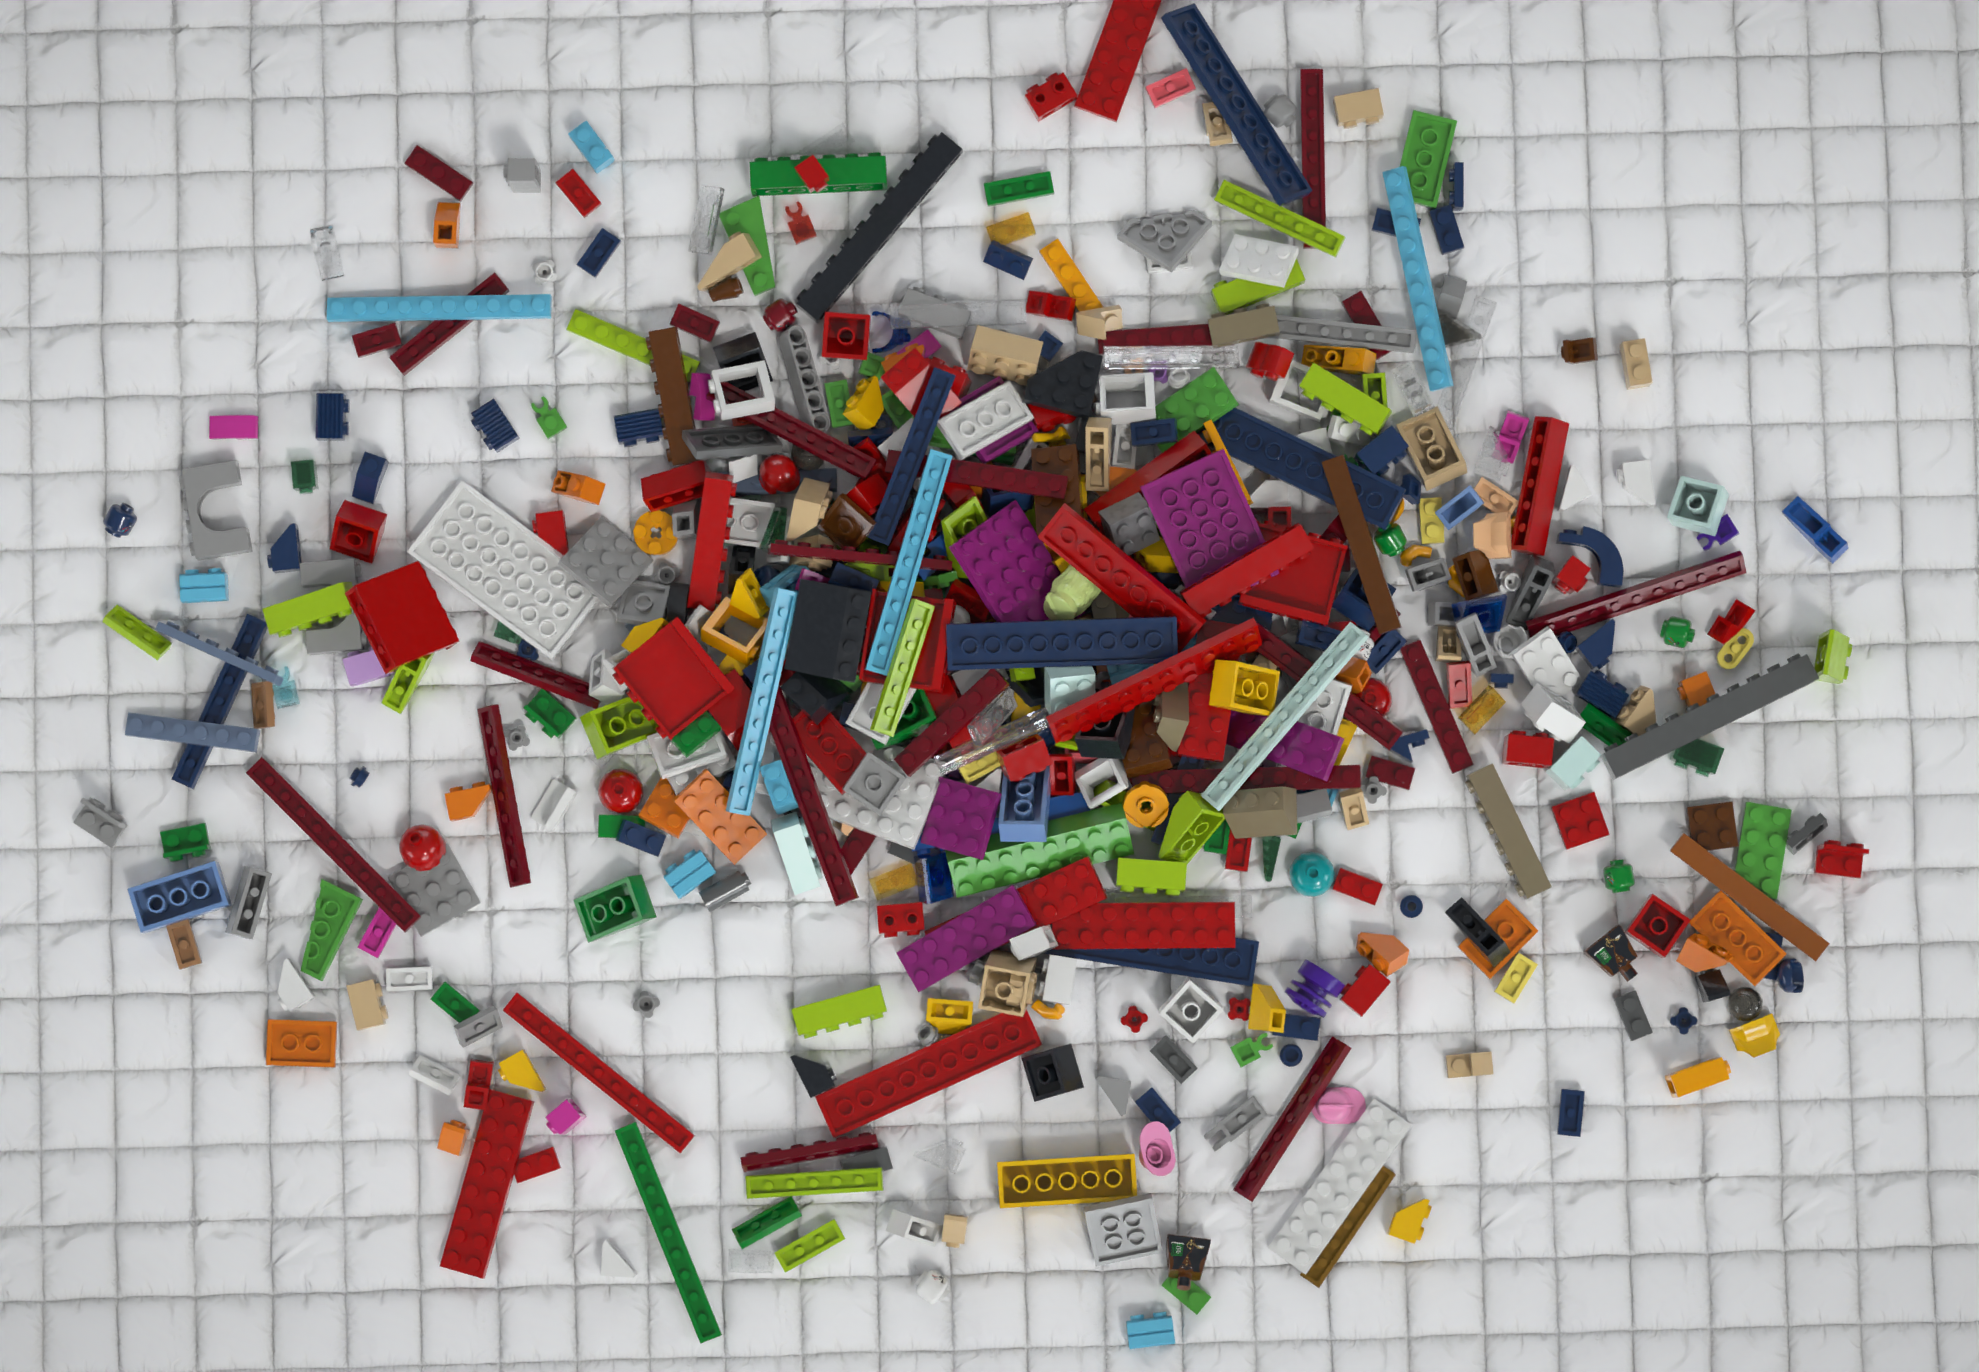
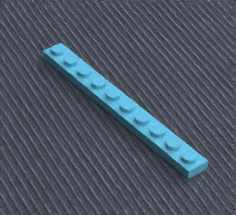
[1382,166,1454,392]
[327,294,552,322]
[865,449,952,676]
[726,587,798,816]

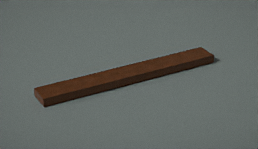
[1322,455,1402,635]

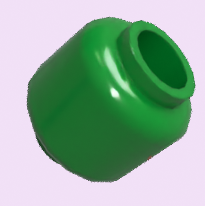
[1373,523,1407,557]
[1660,616,1695,648]
[1603,859,1635,893]

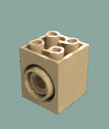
[978,949,1037,1017]

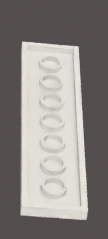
[1268,1099,1412,1275]

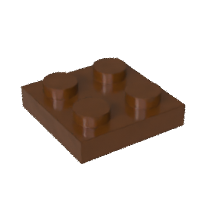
[817,493,877,551]
[1686,802,1739,851]

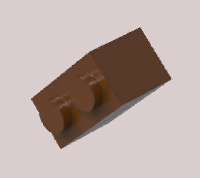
[1452,550,1499,601]

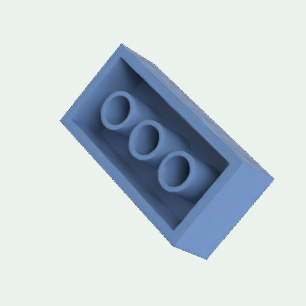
[998,753,1051,842]
[127,861,232,933]

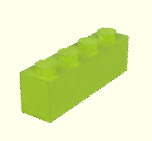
[1211,258,1306,315]
[1299,363,1392,436]
[262,582,353,638]
[791,985,887,1039]

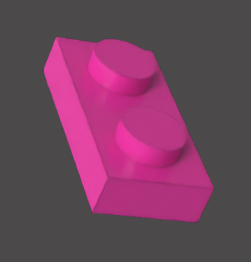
[357,907,397,958]

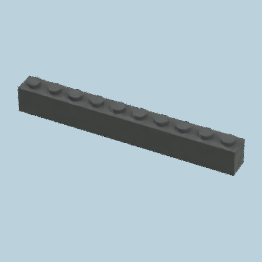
[1601,653,1820,780]

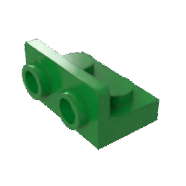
[523,689,577,739]
[160,823,211,862]

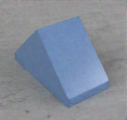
[1435,485,1484,530]

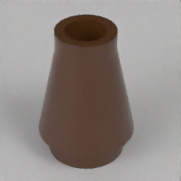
[708,276,744,302]

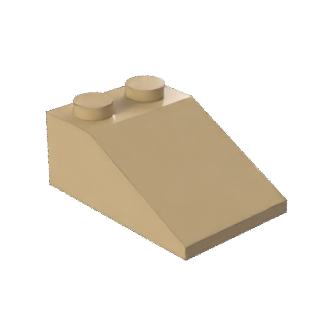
[1396,406,1468,491]

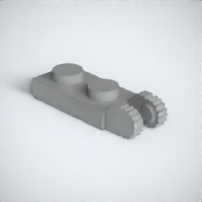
[1204,1096,1267,1151]

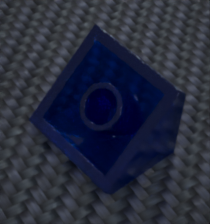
[1451,594,1507,638]
[914,852,954,904]

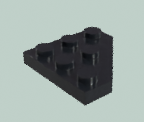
[1022,350,1103,419]

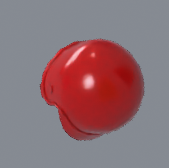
[759,454,801,494]

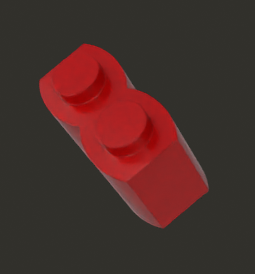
[1246,342,1295,381]

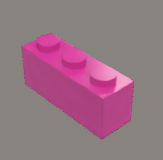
[545,1099,587,1135]

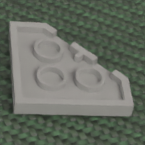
[1117,210,1212,272]

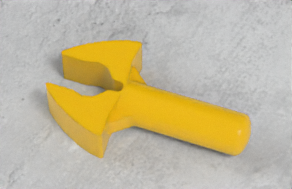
[1032,427,1071,447]

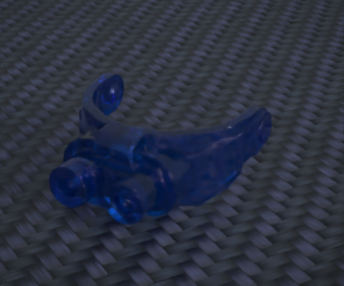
[872,311,911,354]

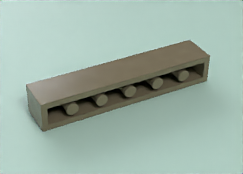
[1465,763,1552,900]

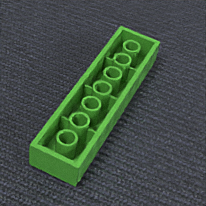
[945,803,1134,898]

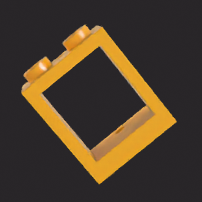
[701,597,768,665]
[1664,1057,1731,1098]

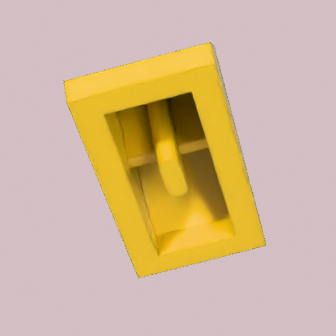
[729,568,769,619]

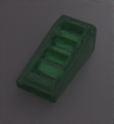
[759,507,787,556]
[1262,836,1281,883]

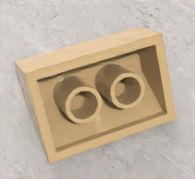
[786,478,833,542]

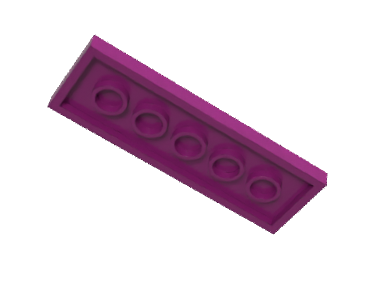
[1226,710,1344,781]
[896,885,1037,993]

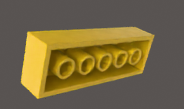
[997,1154,1137,1208]

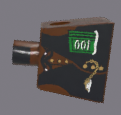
[1583,924,1638,982]
[1166,1234,1211,1291]

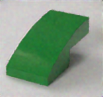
[598,815,645,838]

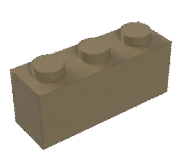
[1207,303,1280,349]

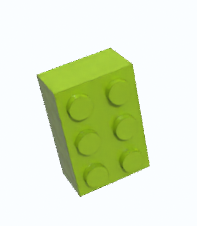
[1115,858,1187,896]

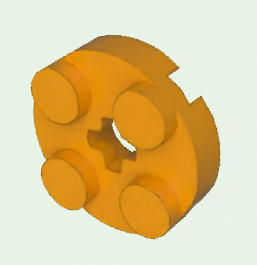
[633,510,678,556]
[1123,781,1169,828]

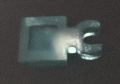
[272,666,300,709]

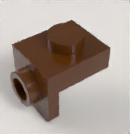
[1561,337,1598,364]

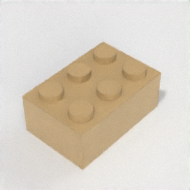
[967,325,1043,386]

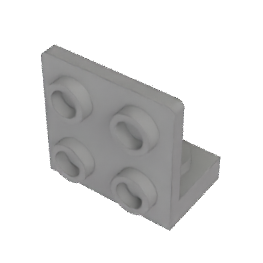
[73,797,128,848]

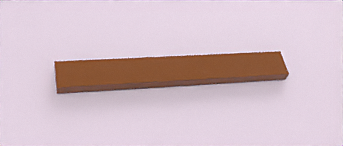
[1669,833,1830,961]

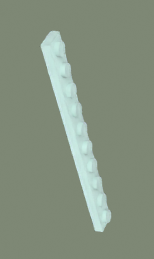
[1201,621,1369,811]

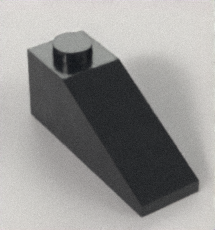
[1445,897,1511,967]

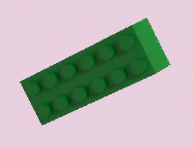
[749,152,888,197]

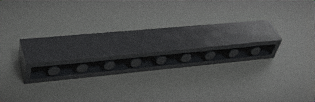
[796,132,963,324]

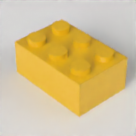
[1209,660,1280,716]

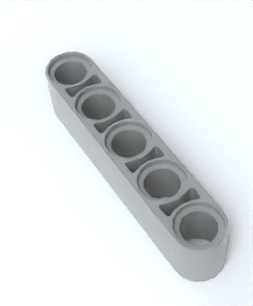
[779,325,830,432]

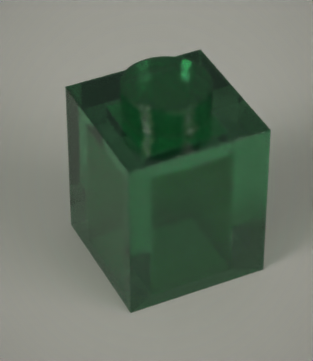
[291,459,319,494]

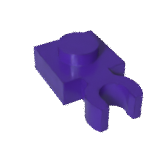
[1697,514,1740,551]

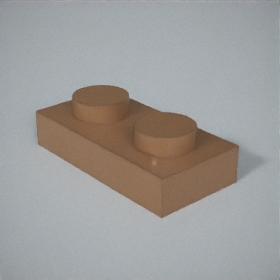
[251,681,275,729]
[166,919,202,970]

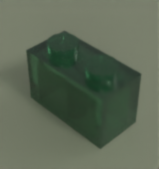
[1670,739,1725,777]

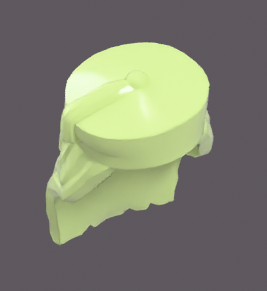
[1043,564,1101,620]

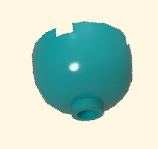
[1289,851,1335,897]

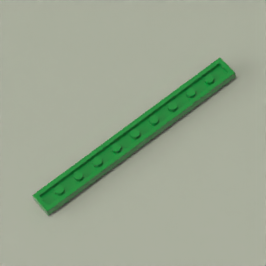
[615,1122,722,1344]

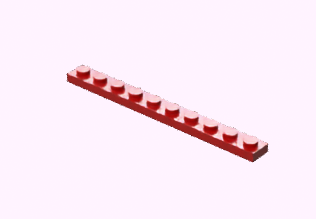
[503,993,695,1154]

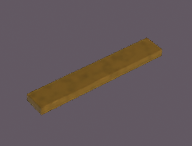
[1300,1166,1396,1288]

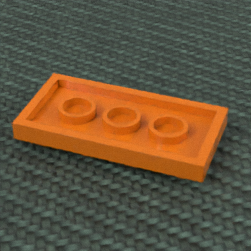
[673,769,767,865]
[1689,890,1787,987]

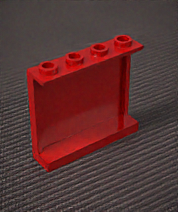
[1238,521,1348,627]
[345,561,459,674]
[856,589,956,693]
[612,617,735,740]

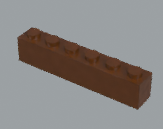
[646,327,699,466]

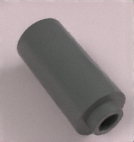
[699,870,751,912]

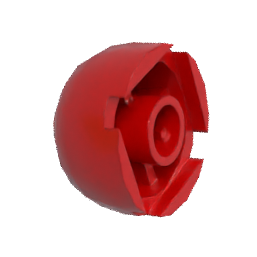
[1355,678,1392,717]
[598,768,644,814]
[399,824,446,871]

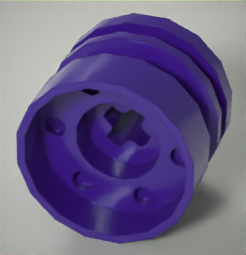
[1284,959,1345,1018]

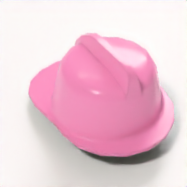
[1312,1087,1366,1124]
[1139,1121,1176,1176]

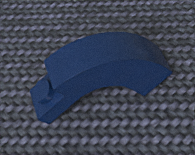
[1556,526,1624,588]

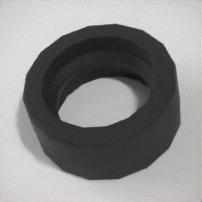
[667,582,690,625]

